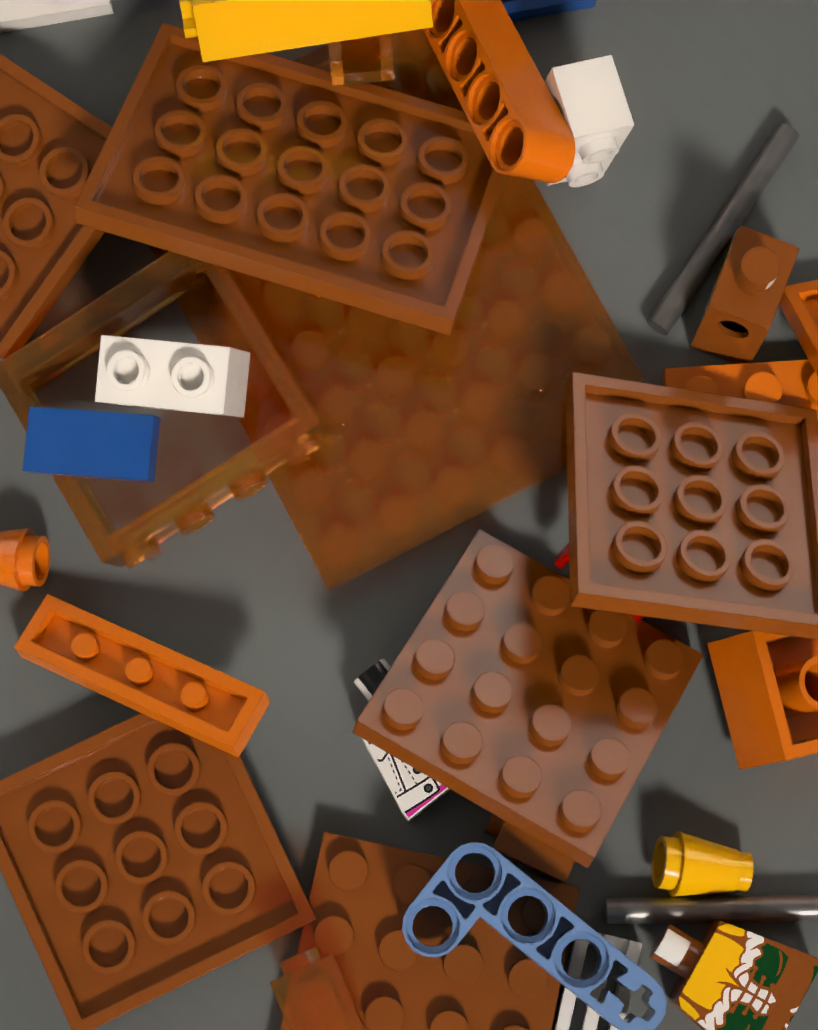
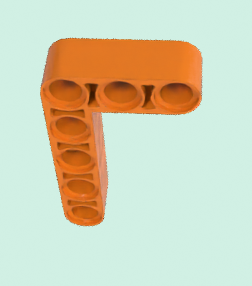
[423,0,575,183]

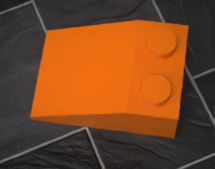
[707,631,818,770]

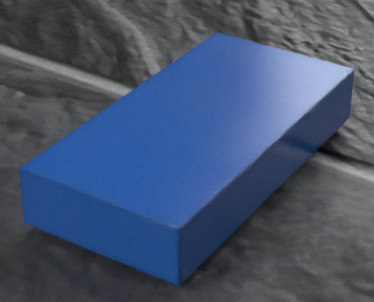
[22,406,161,483]

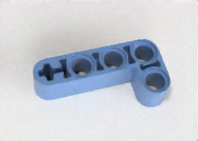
[402,842,667,1030]

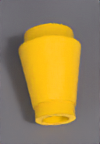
[651,831,754,897]

